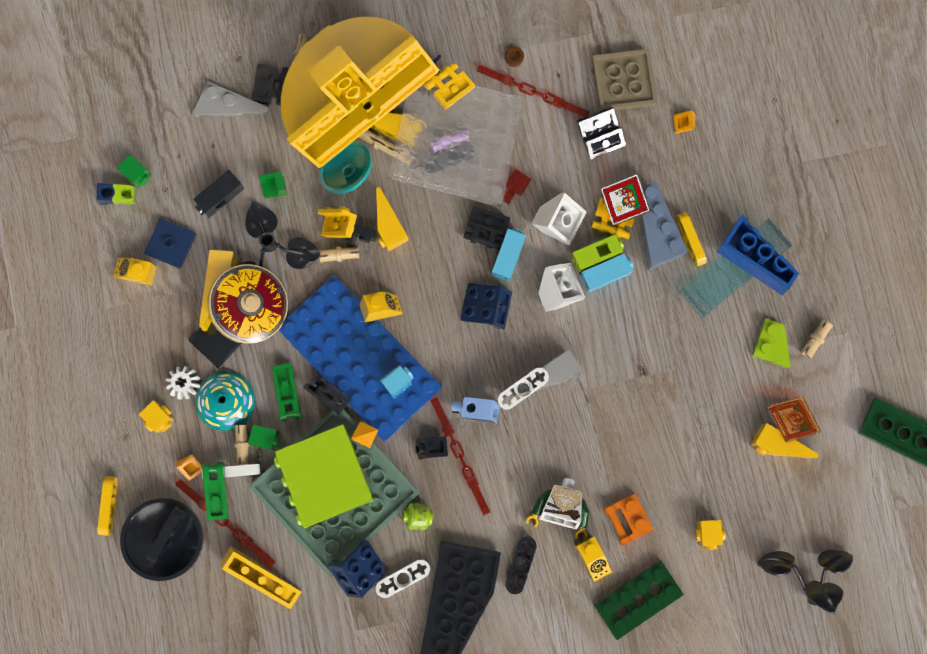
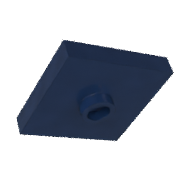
[144,219,197,269]

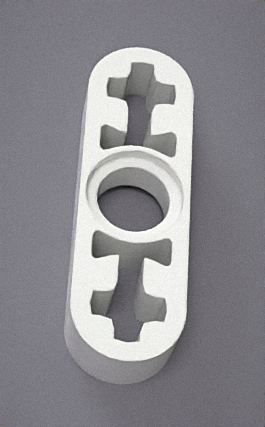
[498,368,549,410]
[201,464,260,479]
[376,559,430,598]

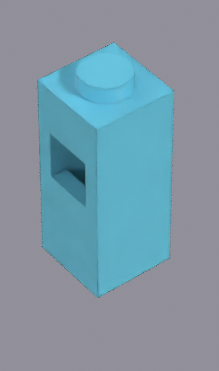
[491,228,526,282]
[580,253,633,293]

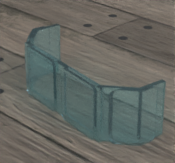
[679,218,793,319]

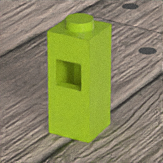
[571,234,624,274]

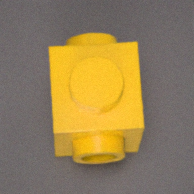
[138,400,174,433]
[695,520,725,550]

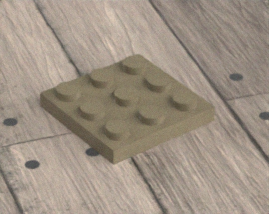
[592,49,658,111]

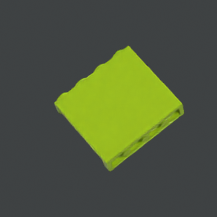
[274,424,374,528]

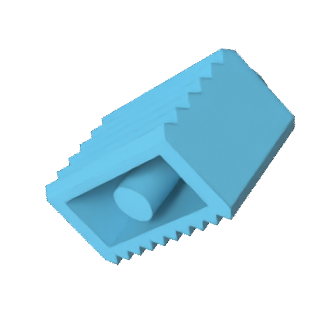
[380,365,413,398]

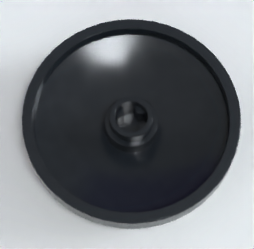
[120,498,204,581]

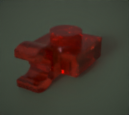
[502,169,532,205]

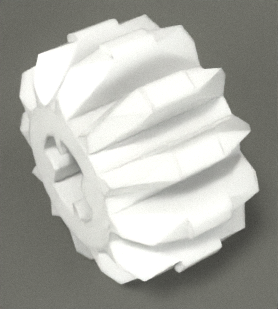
[166,366,200,400]

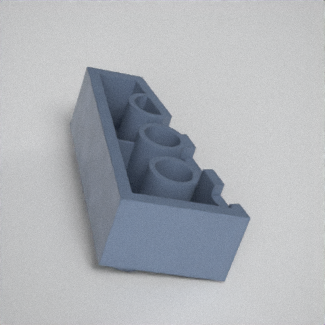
[638,181,688,271]

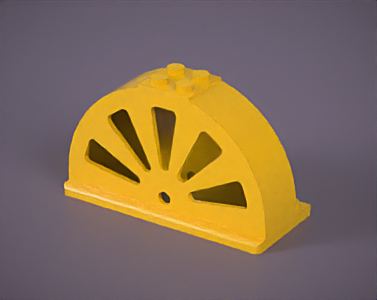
[281,17,439,168]

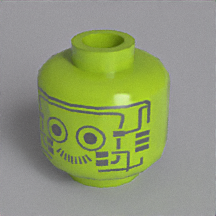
[402,503,433,530]

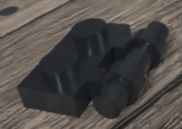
[251,64,289,106]
[463,206,510,249]

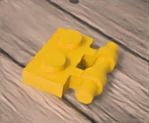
[424,62,476,110]
[591,197,635,239]

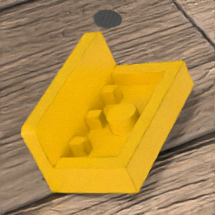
[318,206,357,238]

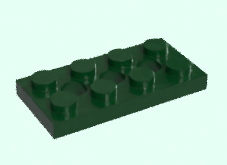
[858,398,927,468]
[594,560,684,640]

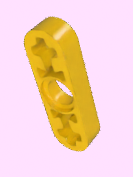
[675,212,706,267]
[98,476,118,536]

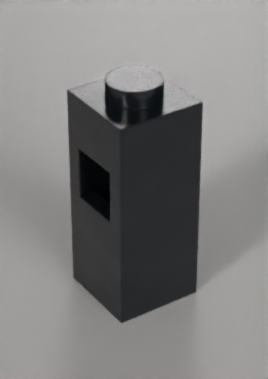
[193,170,245,218]

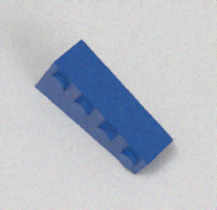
[716,214,800,295]

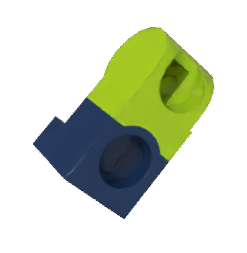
[96,183,135,205]

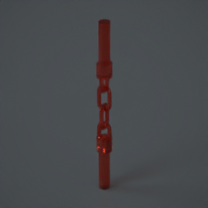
[477,65,590,117]
[430,397,490,516]
[175,479,276,568]

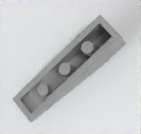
[503,349,582,399]

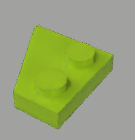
[752,318,791,369]

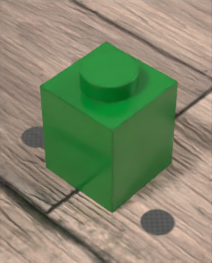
[116,154,152,188]
[248,425,281,451]

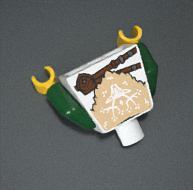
[526,478,590,540]

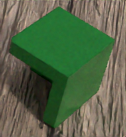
[259,171,287,199]

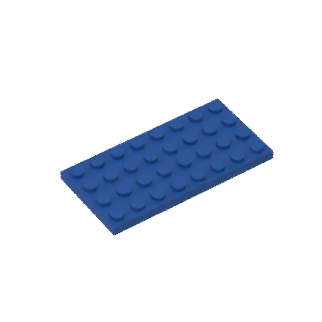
[279,275,442,442]

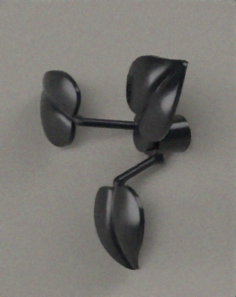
[240,202,321,269]
[757,549,853,614]

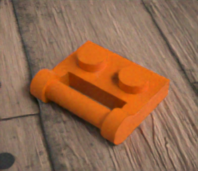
[603,493,654,546]

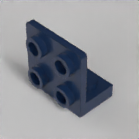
[460,283,512,330]
[327,540,387,598]

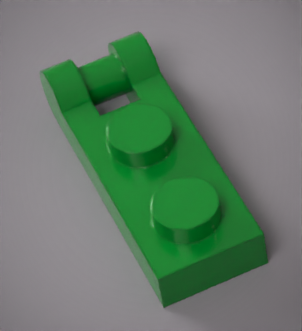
[272,363,301,422]
[202,462,229,521]

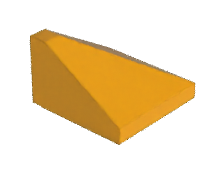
[673,110,696,134]
[351,422,378,448]
[176,454,202,481]

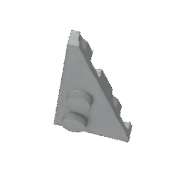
[192,81,269,117]

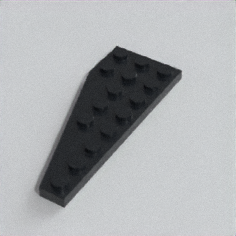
[421,541,501,654]

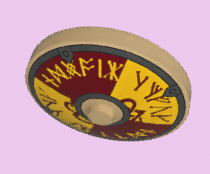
[208,264,288,344]

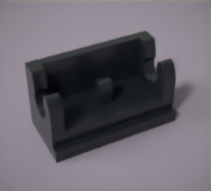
[303,375,351,415]

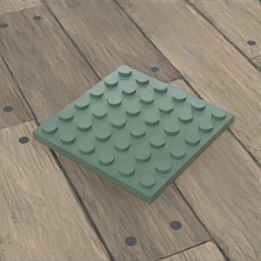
[249,410,420,577]

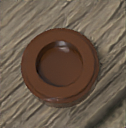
[505,47,524,67]

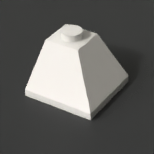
[532,192,586,245]
[538,262,585,312]

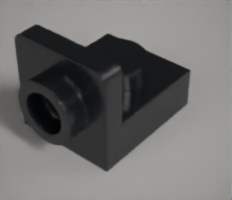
[346,225,377,247]
[415,436,448,460]

